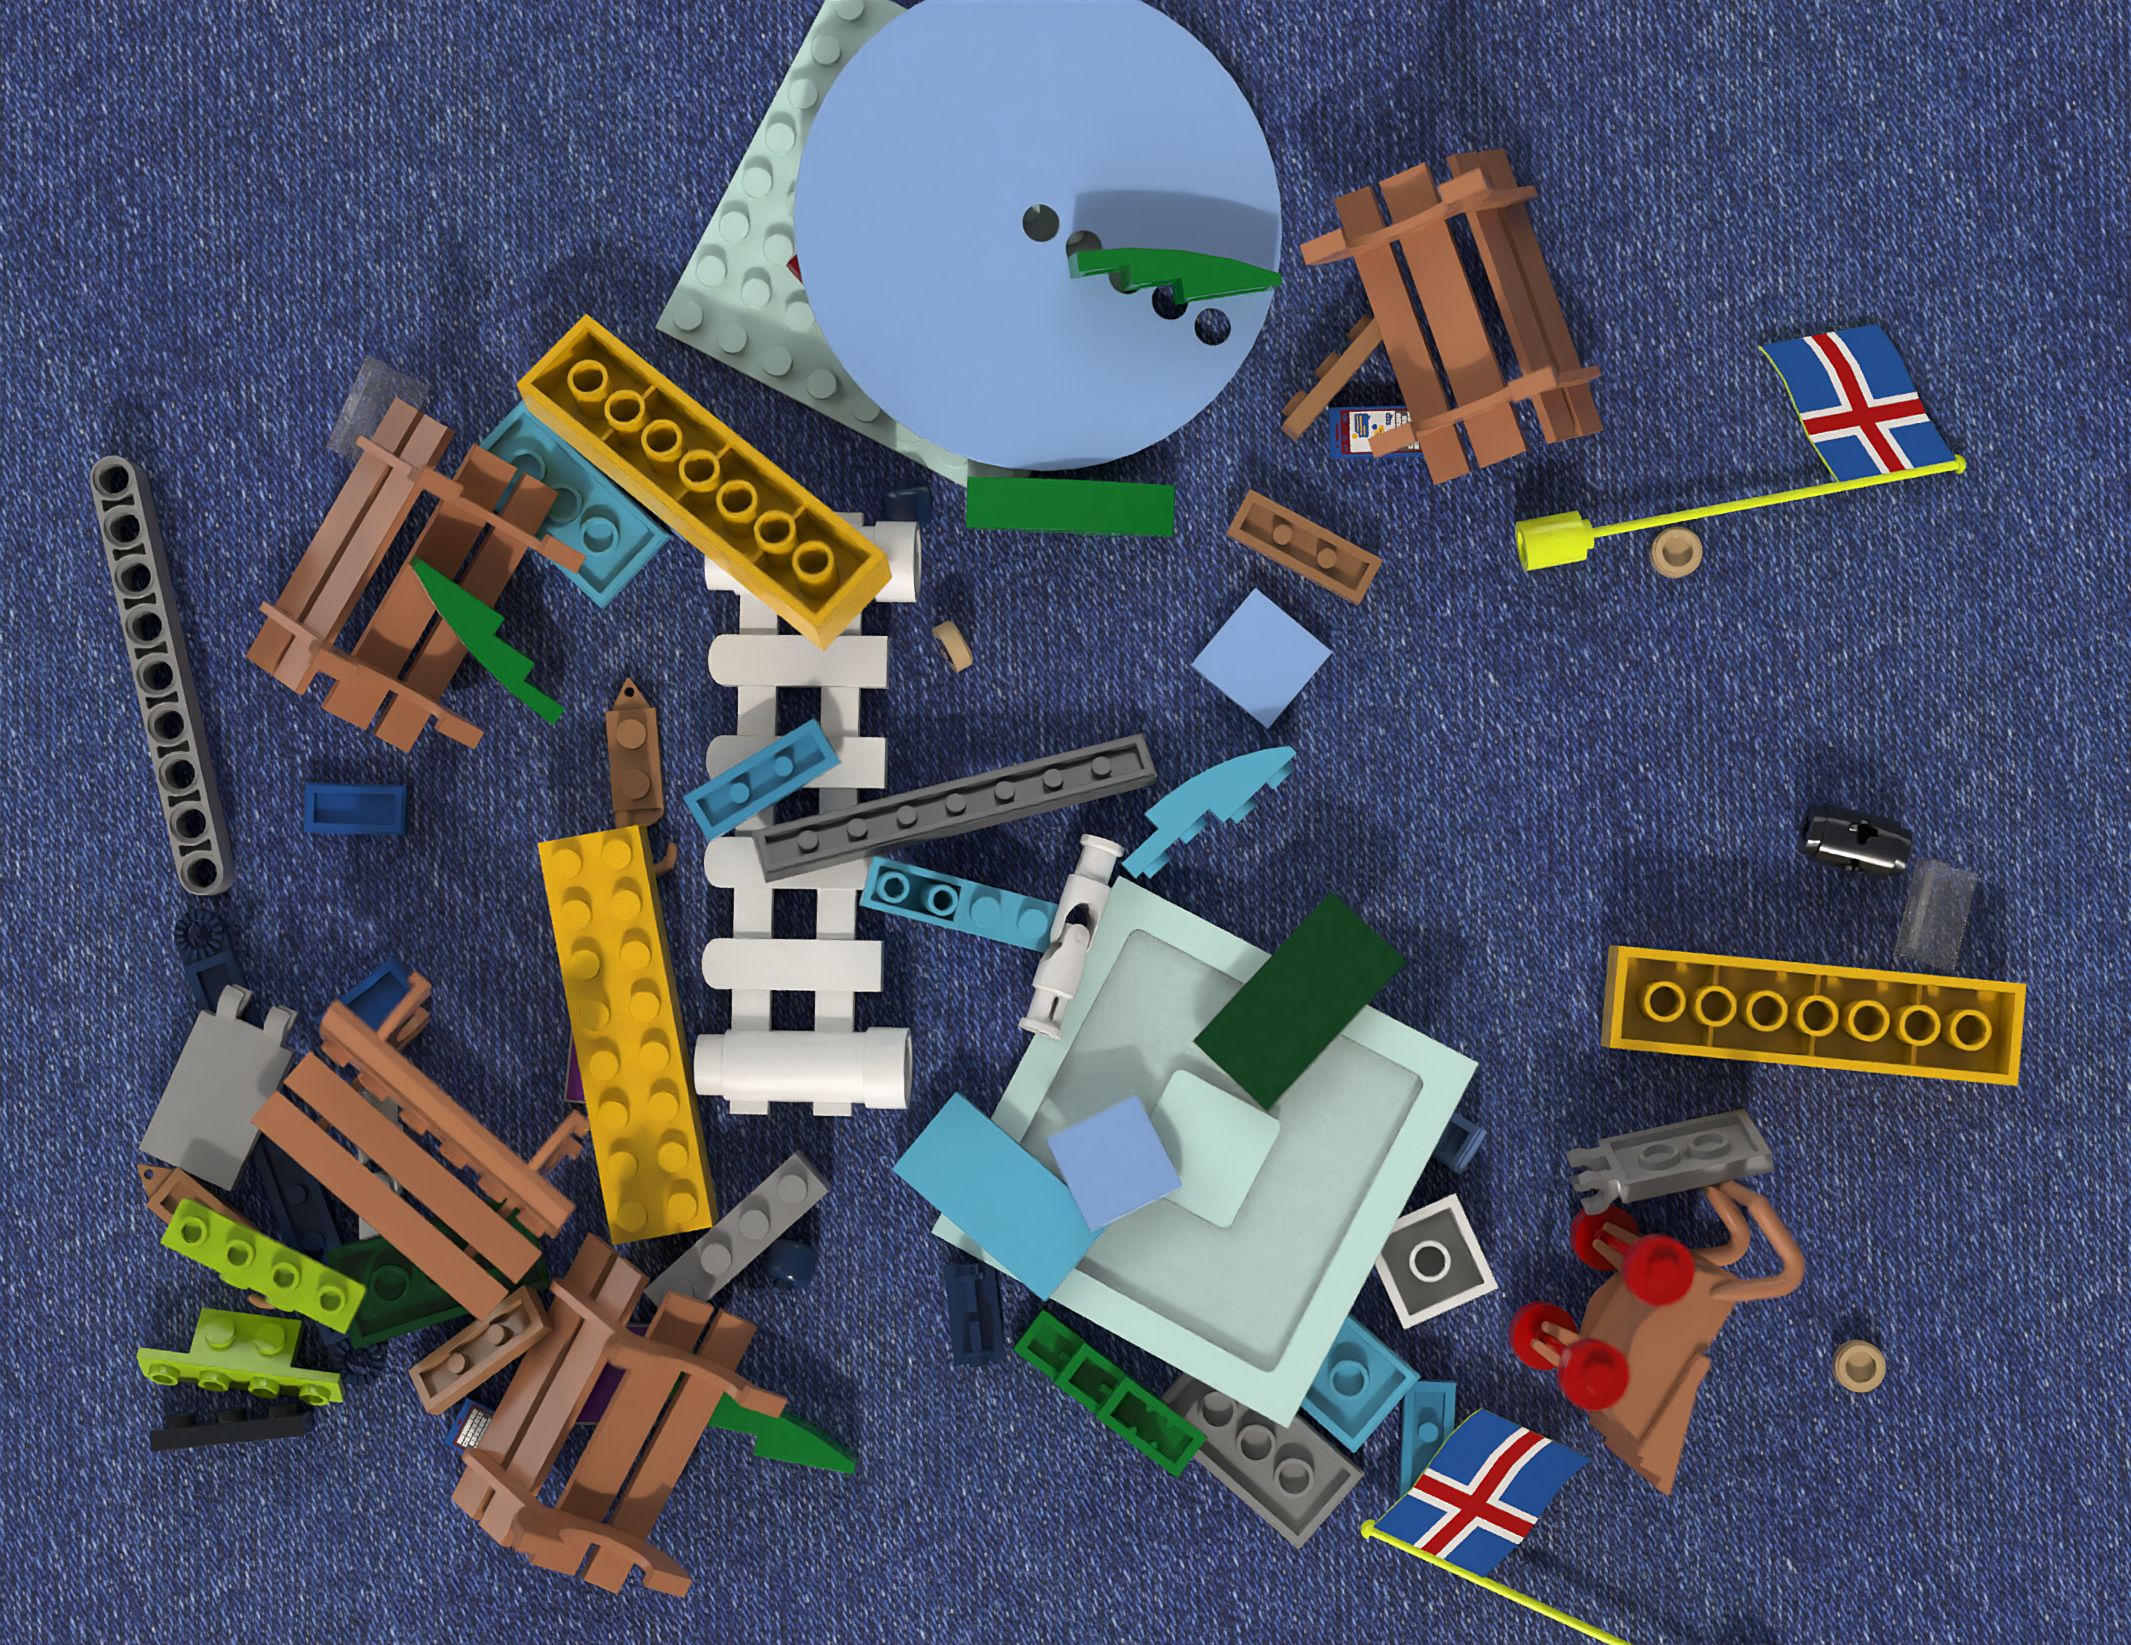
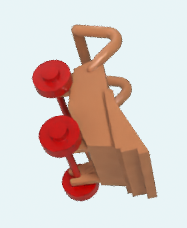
[1508,1180,1805,1496]

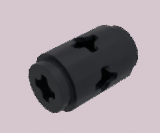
[1797,803,1912,880]

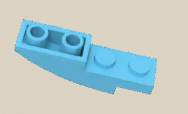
[1121,746,1297,879]
[859,855,1059,953]

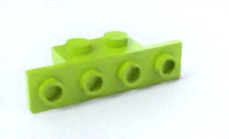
[160,1198,367,1334]
[136,1308,345,1405]

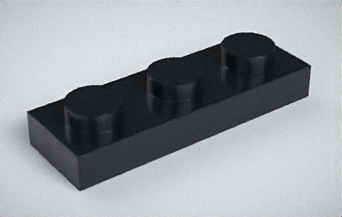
[149,1402,315,1452]

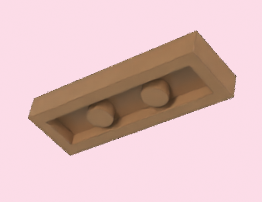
[1281,313,1383,442]
[1226,489,1383,606]
[408,1285,555,1416]

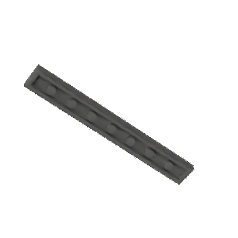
[752,733,1157,883]

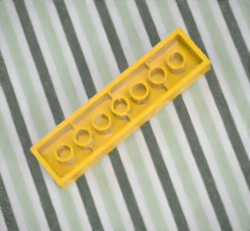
[516,314,892,651]
[537,823,719,1245]
[1600,945,2026,1086]

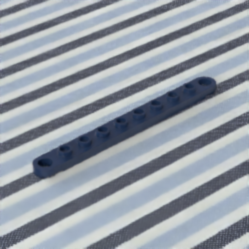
[173,909,387,1386]

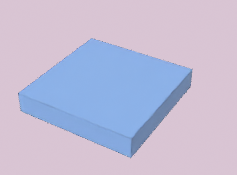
[1190,588,1332,730]
[1045,1094,1183,1233]

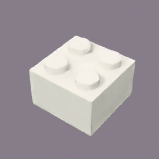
[1375,1193,1498,1330]

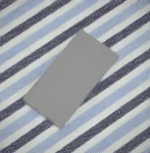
[1160,1371,1365,1550]

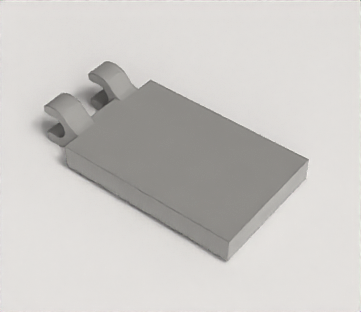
[139,983,299,1191]
[1566,1108,1774,1215]

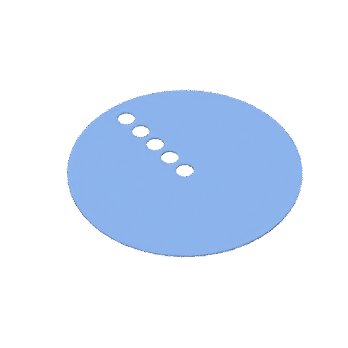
[794,0,1282,471]

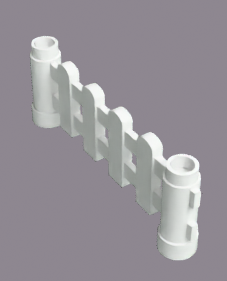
[694,512,922,1116]

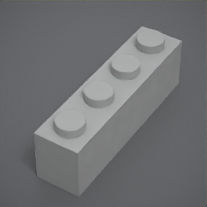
[643,1150,833,1309]

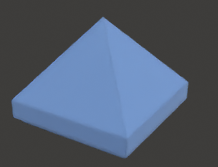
[1431,1112,1487,1175]

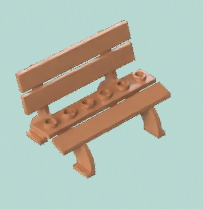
[1300,149,1604,485]
[245,397,587,753]
[250,971,591,1323]
[451,1233,788,1598]

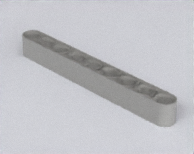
[90,455,235,895]

